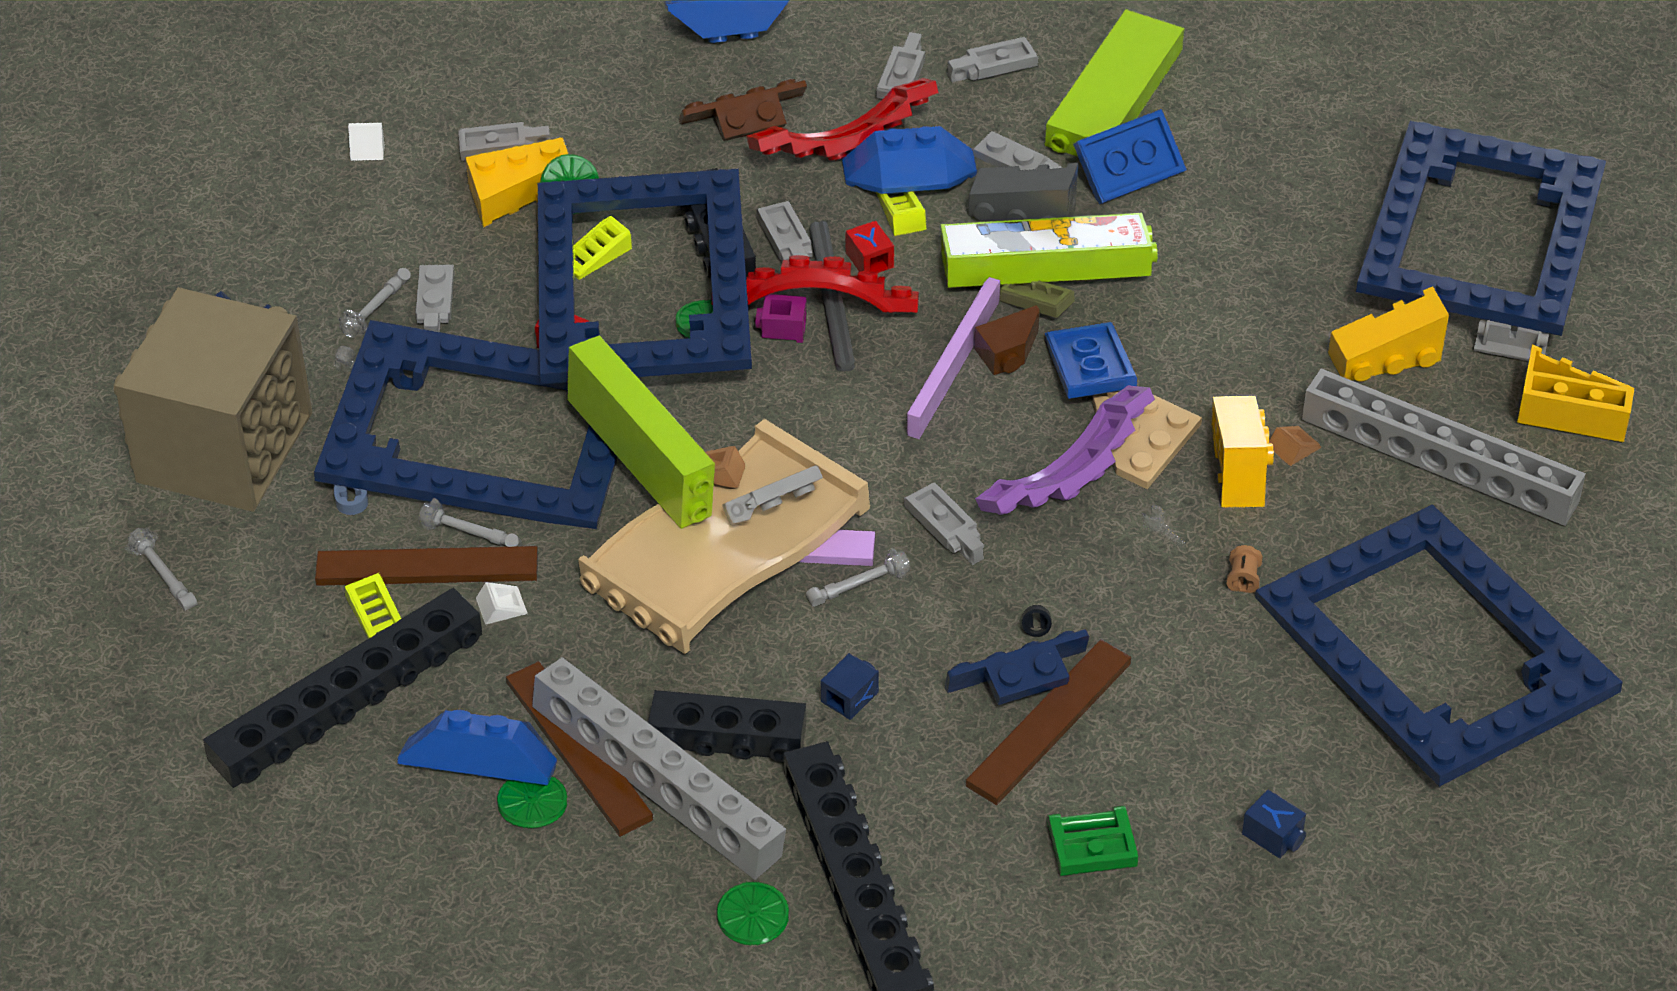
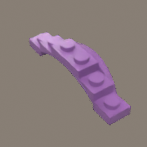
[975,385,1155,515]

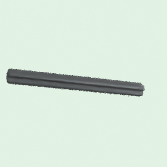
[810,220,855,372]

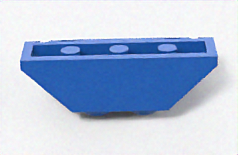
[664,0,790,43]
[842,126,977,194]
[398,710,557,785]

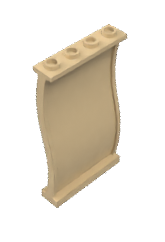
[578,419,870,654]

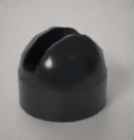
[1022,605,1052,637]

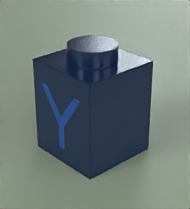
[821,653,879,720]
[1242,790,1306,859]

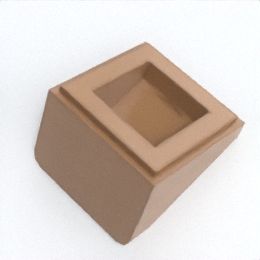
[1269,426,1321,466]
[705,446,745,488]

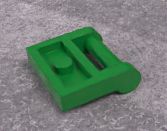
[1047,805,1139,876]

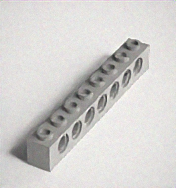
[1302,369,1586,526]
[532,657,786,880]

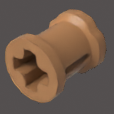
[1226,545,1263,593]

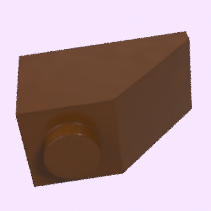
[974,305,1040,375]

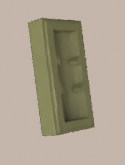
[999,281,1075,318]

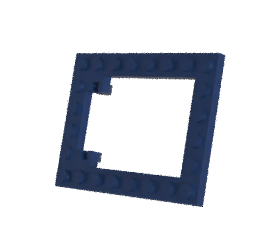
[1356,121,1606,336]
[538,169,752,384]
[314,320,641,529]
[1255,504,1622,787]

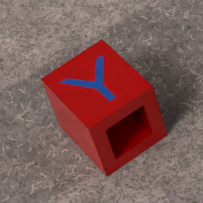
[846,220,894,273]

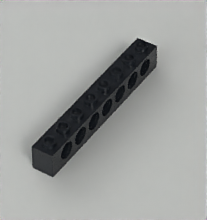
[203,587,482,788]
[784,741,934,991]

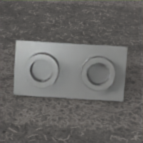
[1474,320,1549,361]

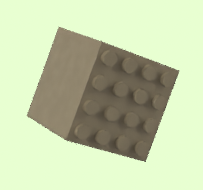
[114,287,313,512]

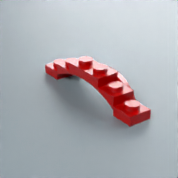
[746,78,939,160]
[712,255,919,313]

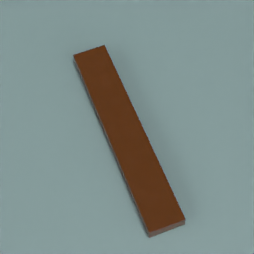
[315,546,538,586]
[966,639,1131,806]
[506,661,653,837]

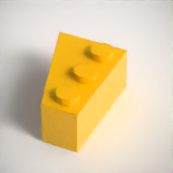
[465,138,568,227]
[1328,286,1449,382]
[1517,344,1634,442]
[1211,396,1274,507]

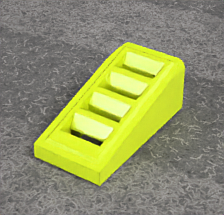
[876,191,926,236]
[574,216,632,280]
[345,573,401,639]

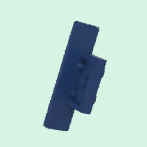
[945,629,1089,705]

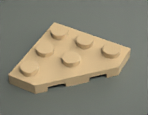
[1092,390,1202,489]

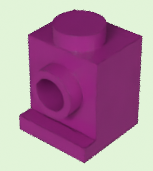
[756,294,807,343]

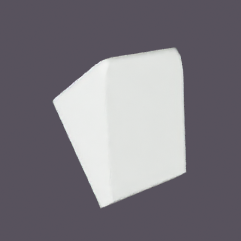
[348,123,385,161]
[476,582,527,625]

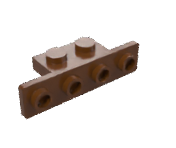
[679,79,807,141]

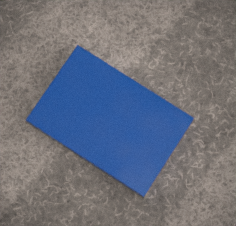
[1073,109,1187,204]
[1045,322,1137,399]

